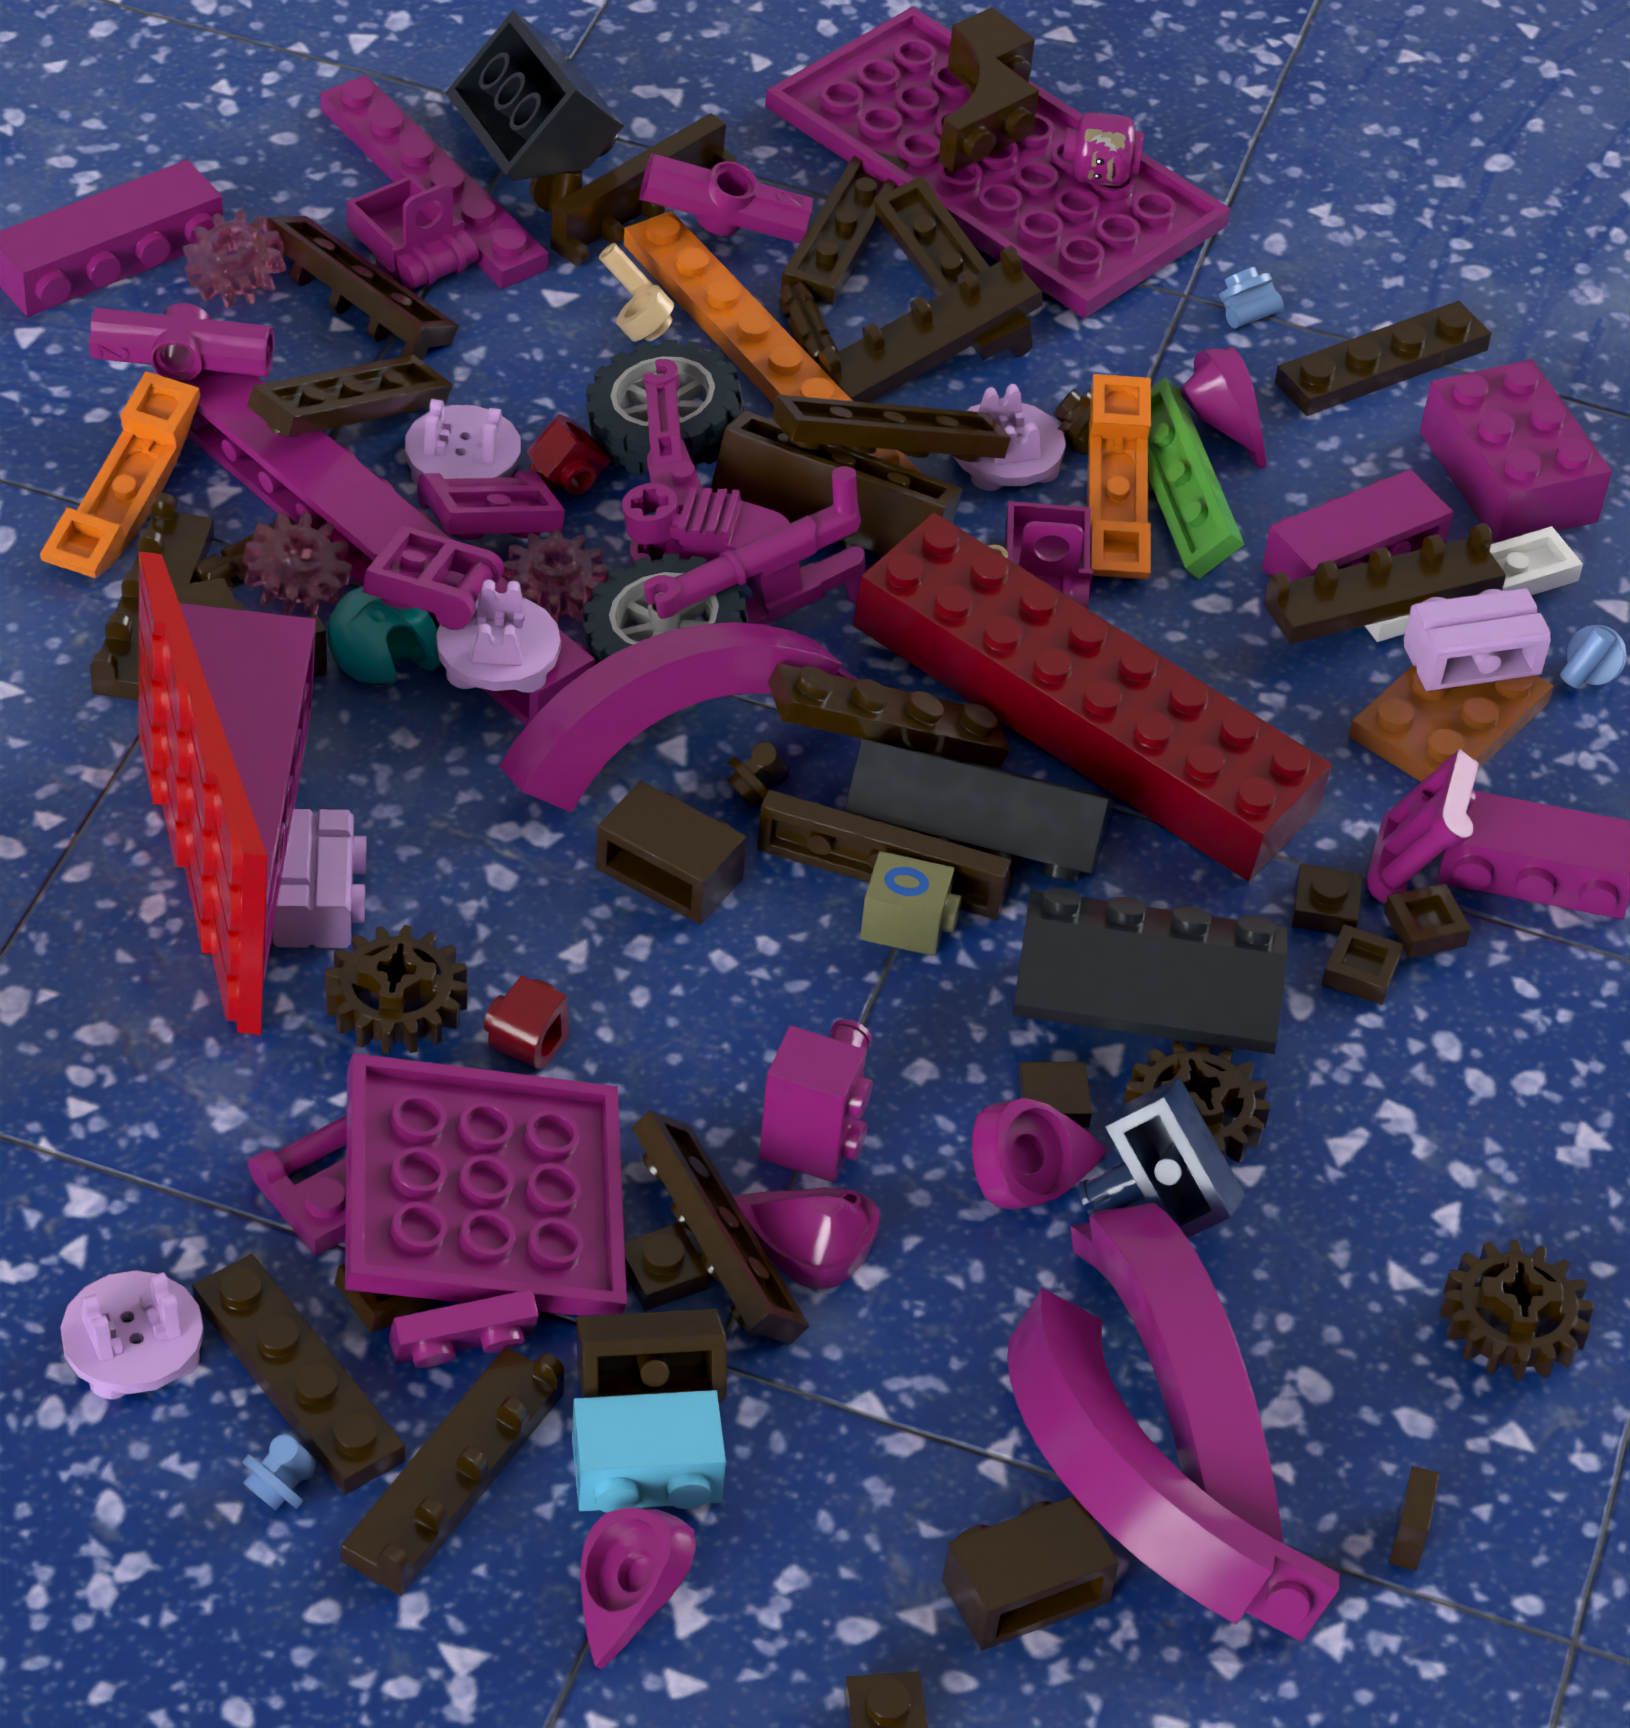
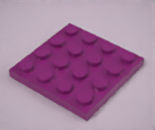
[345,1053,627,1316]

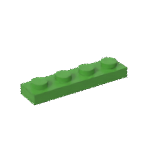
[1148,377,1245,579]

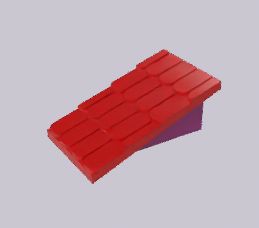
[138,552,316,1035]

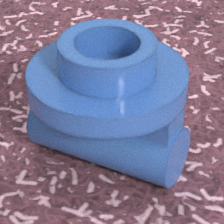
[1218,267,1284,329]
[1560,625,1627,688]
[242,1434,316,1511]

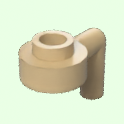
[599,243,674,342]

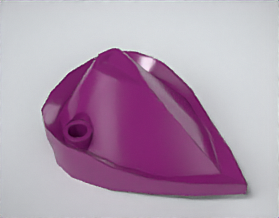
[1180,346,1267,469]
[972,1098,1108,1210]
[733,1187,880,1289]
[580,1508,696,1670]

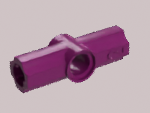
[639,154,813,243]
[89,303,275,382]

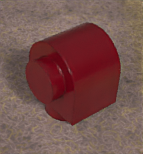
[527,414,612,495]
[484,975,569,1069]

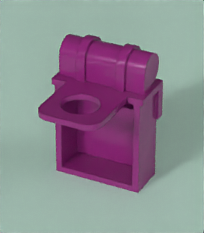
[347,175,479,290]
[1004,501,1093,609]

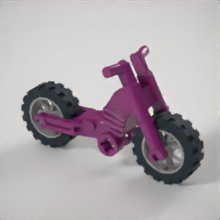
[583,339,866,665]

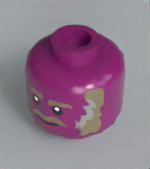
[1063,112,1144,186]

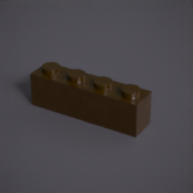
[711,411,963,555]

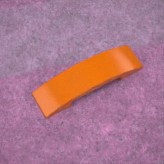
[40,371,201,578]
[1087,374,1151,579]

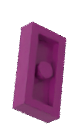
[389,1289,539,1368]

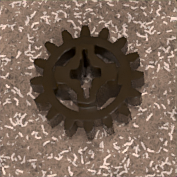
[325,925,468,1054]
[1123,1040,1270,1163]
[1440,1240,1594,1380]

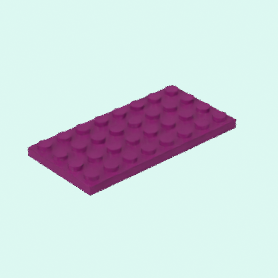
[765,6,1231,319]

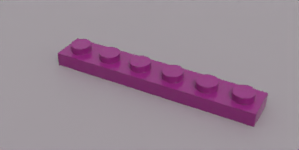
[320,75,548,289]

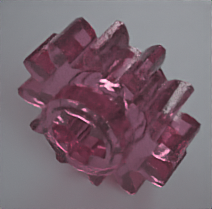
[183,210,286,308]
[242,512,352,616]
[502,529,609,623]

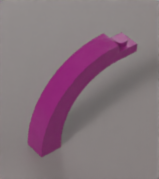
[499,622,859,813]
[1070,1202,1283,1543]
[1007,1288,1340,1642]

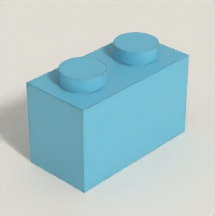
[572,1390,726,1513]

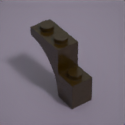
[938,7,1039,173]

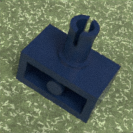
[1078,1077,1245,1238]

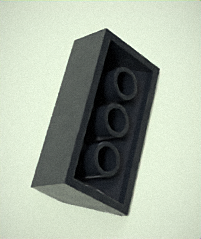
[445,10,624,181]
[845,739,1117,882]
[1013,887,1287,1054]

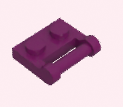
[417,471,565,540]
[362,525,504,630]
[1366,749,1479,903]
[247,1107,347,1256]

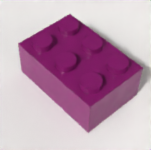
[1419,359,1612,543]

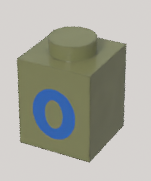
[860,851,962,956]

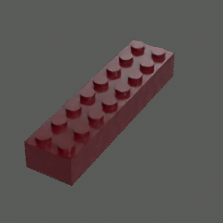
[852,512,1333,882]

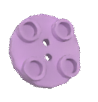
[954,384,1066,491]
[405,399,521,485]
[436,580,561,693]
[60,1270,204,1399]

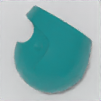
[327,586,442,685]

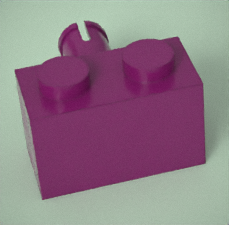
[759,1019,873,1183]

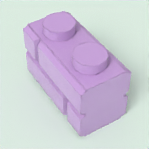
[1404,588,1551,692]
[272,809,367,948]

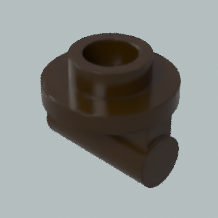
[530,170,583,215]
[1052,387,1091,455]
[726,742,790,807]

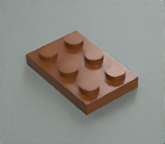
[1348,665,1554,782]

